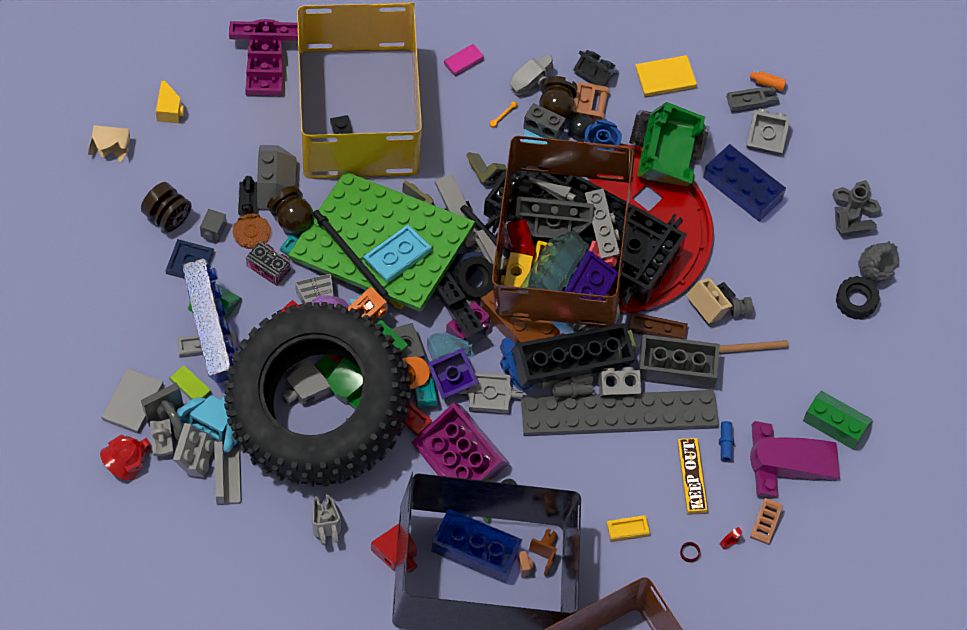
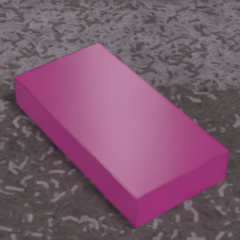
[444,44,484,76]

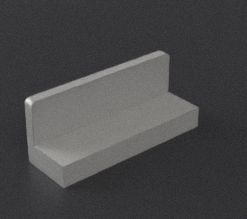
[214,441,241,505]

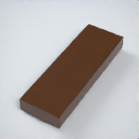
[628,312,688,339]

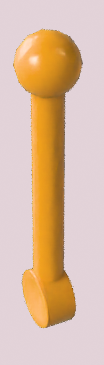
[490,101,518,128]

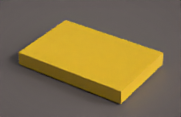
[635,55,697,97]

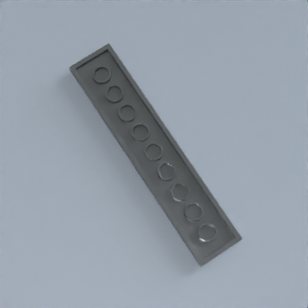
[521,390,718,436]

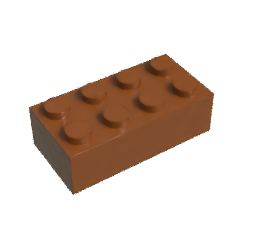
[480,288,560,345]

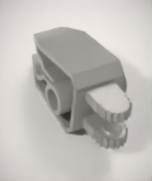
[510,55,553,96]
[312,494,341,545]

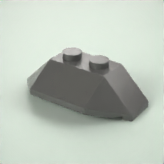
[257,145,296,211]
[515,196,594,240]

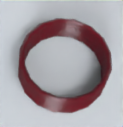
[680,542,700,562]

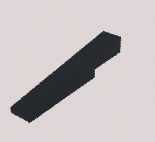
[435,270,486,346]

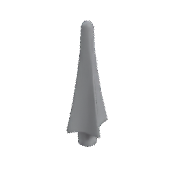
[529,177,576,201]

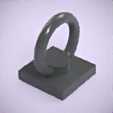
[141,383,184,441]

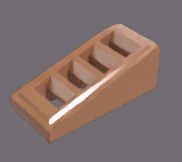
[750,498,783,545]

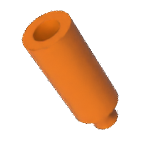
[750,71,787,92]

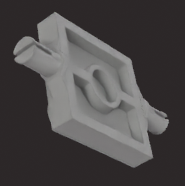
[456,372,523,413]

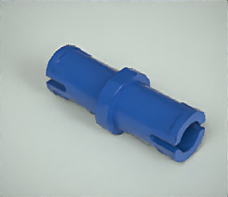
[719,421,734,462]

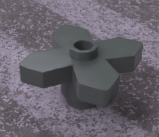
[832,180,881,223]

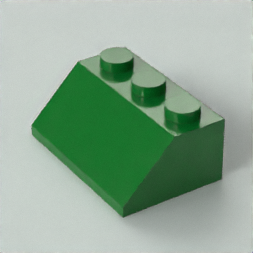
[803,390,872,450]

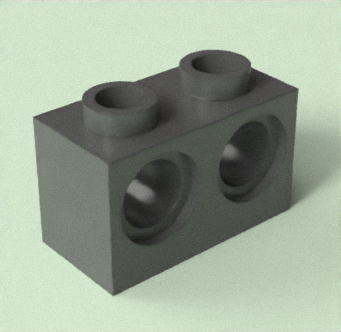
[523,103,566,139]

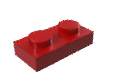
[506,219,537,257]

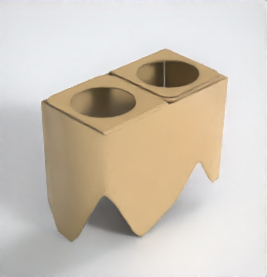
[88,125,131,163]

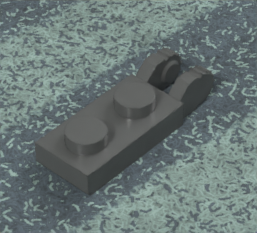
[726,87,779,111]

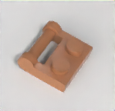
[572,82,610,122]

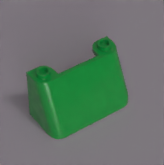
[637,102,705,186]

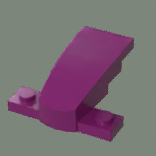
[229,19,298,96]
[750,421,840,499]

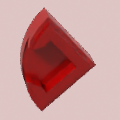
[720,527,742,549]

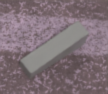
[474,229,506,274]

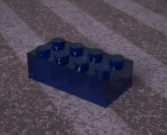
[703,144,786,222]
[431,508,523,583]

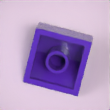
[427,348,479,399]

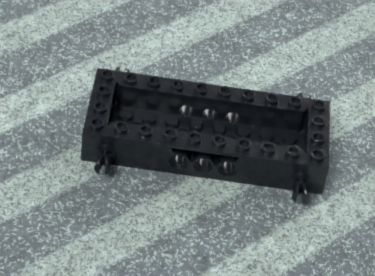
[484,166,687,306]

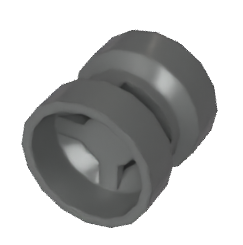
[730,297,753,317]

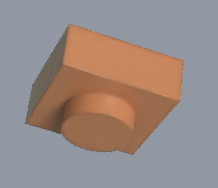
[517,551,533,578]

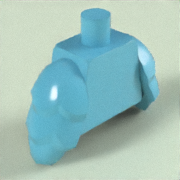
[171,394,238,453]

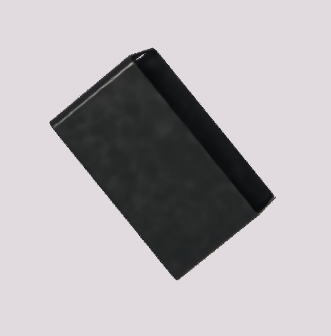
[392,472,581,630]

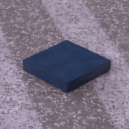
[165,239,214,283]

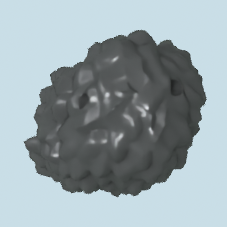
[858,241,899,282]

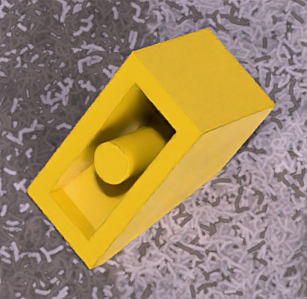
[156,80,184,123]

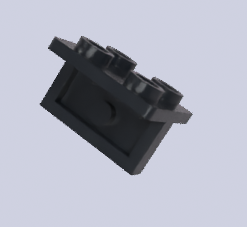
[573,50,618,87]

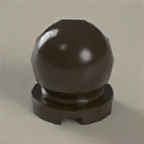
[539,76,578,121]
[267,185,314,234]

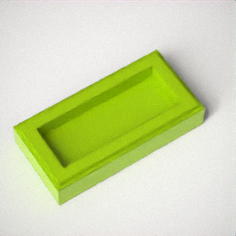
[170,365,211,400]

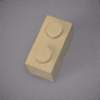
[686,277,732,324]

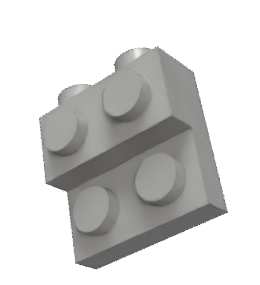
[746,109,790,154]
[173,423,215,477]

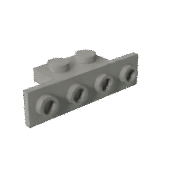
[585,189,620,260]

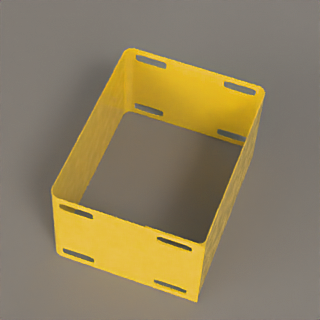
[297,3,422,179]

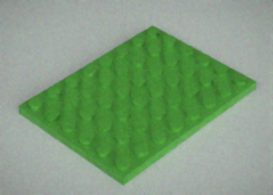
[288,171,476,312]

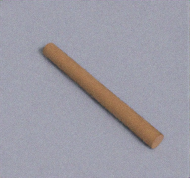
[719,340,788,353]

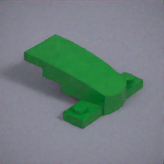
[314,320,408,410]

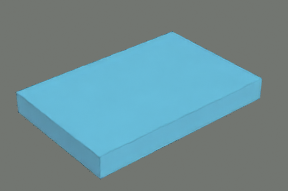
[363,225,432,284]

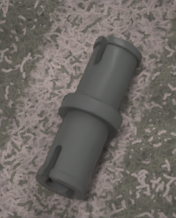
[552,382,593,398]

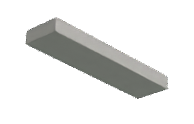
[434,174,479,249]

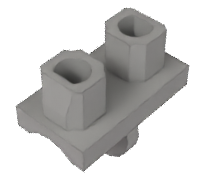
[150,419,173,457]

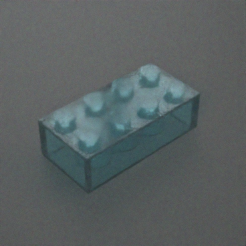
[517,230,588,293]

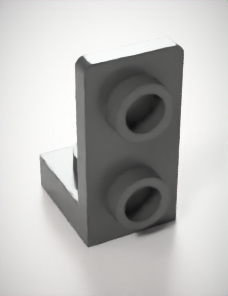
[834,206,877,235]

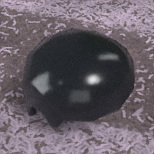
[567,114,595,141]

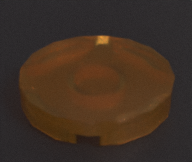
[233,214,270,249]

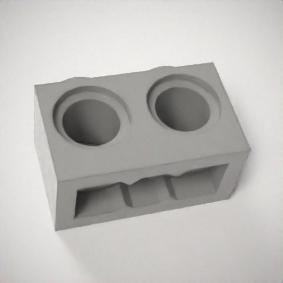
[598,367,641,397]

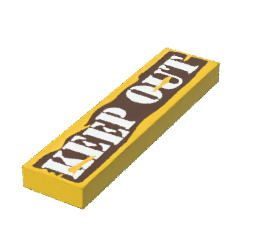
[677,438,707,514]

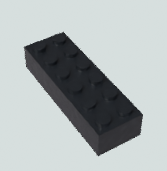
[511,323,636,387]

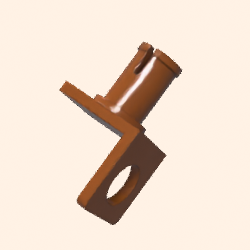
[529,529,557,576]

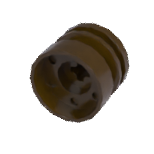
[141,182,192,233]

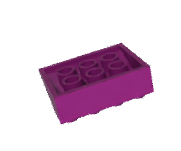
[411,403,509,481]

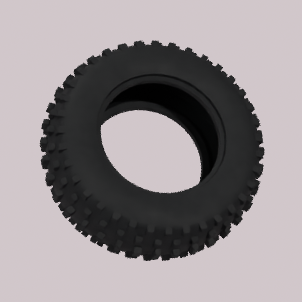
[224,302,411,487]

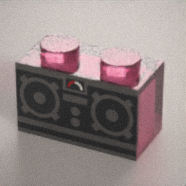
[246,242,291,286]

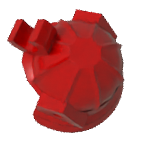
[100,434,151,481]

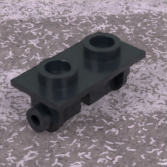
[238,176,257,215]

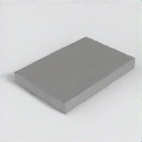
[102,368,163,433]

